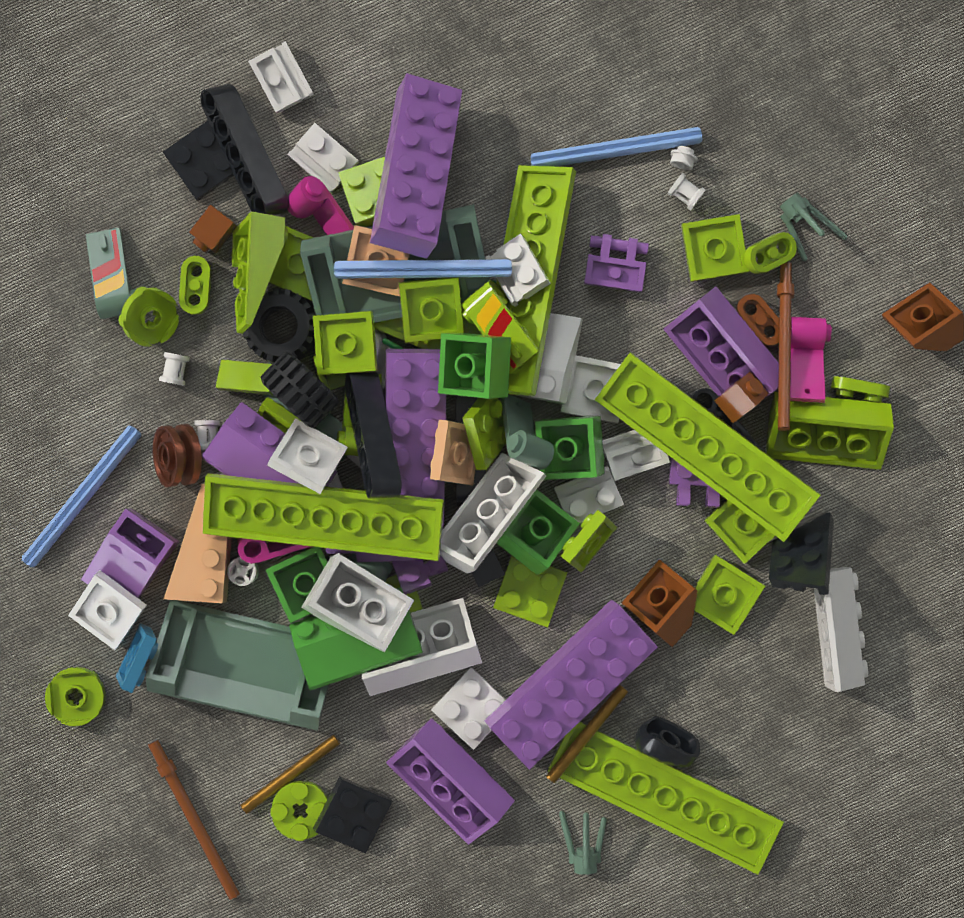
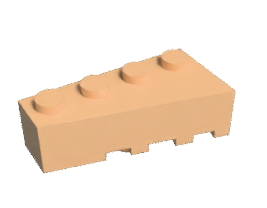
[164,484,232,603]

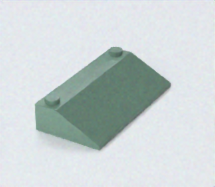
[300,204,490,323]
[146,600,330,731]

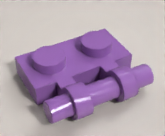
[584,234,649,292]

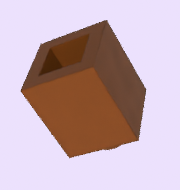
[189,205,237,253]
[714,372,768,423]

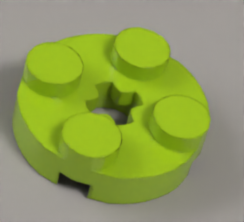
[119,287,179,347]
[45,667,106,726]
[270,781,328,841]

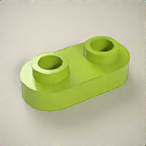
[744,232,797,274]
[179,256,212,315]
[831,376,890,403]

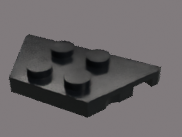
[769,512,834,595]

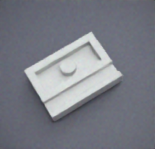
[248,41,314,114]
[287,123,359,194]
[485,234,551,307]
[602,430,670,481]
[554,466,624,523]

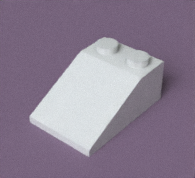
[510,313,583,404]
[301,553,414,652]

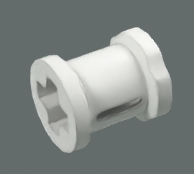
[667,173,706,211]
[159,352,190,386]
[194,420,221,450]

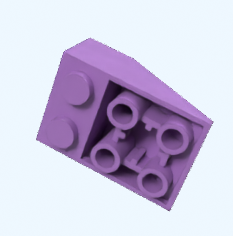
[81,508,179,599]

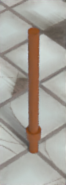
[777,262,795,431]
[148,740,240,900]

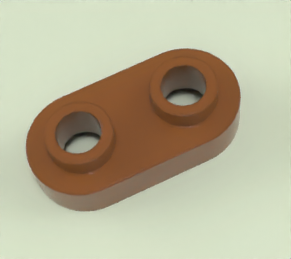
[736,294,779,346]

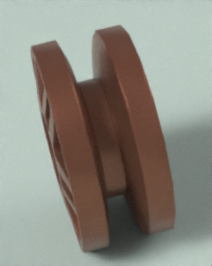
[152,424,202,487]

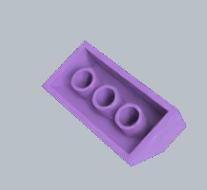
[663,286,779,398]
[202,402,337,487]
[386,718,515,845]

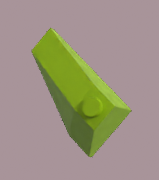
[232,211,288,334]

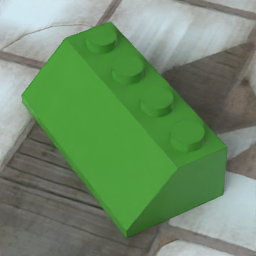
[289,587,423,691]

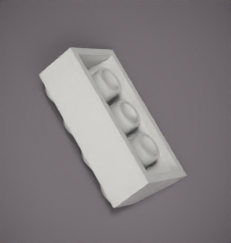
[440,453,546,574]
[814,567,868,692]
[361,598,482,696]

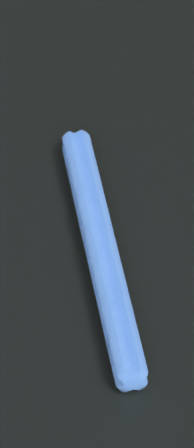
[530,127,702,167]
[334,259,512,279]
[22,425,141,567]

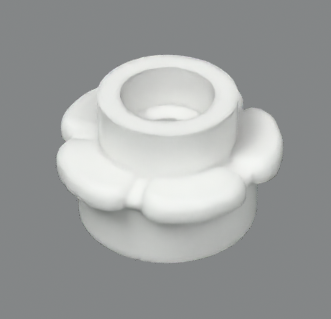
[670,146,698,170]

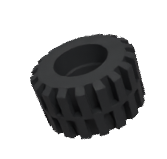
[243,288,316,362]
[260,351,339,429]

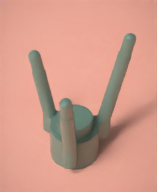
[780,192,847,262]
[559,811,607,875]

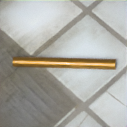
[546,685,628,783]
[240,735,341,814]

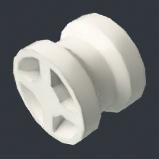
[227,557,259,586]

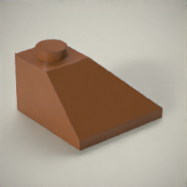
[882,282,964,351]
[622,559,698,648]

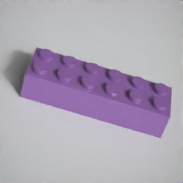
[370,73,462,259]
[385,349,446,529]
[484,600,658,770]

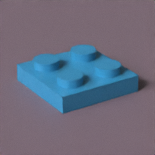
[116,623,158,693]

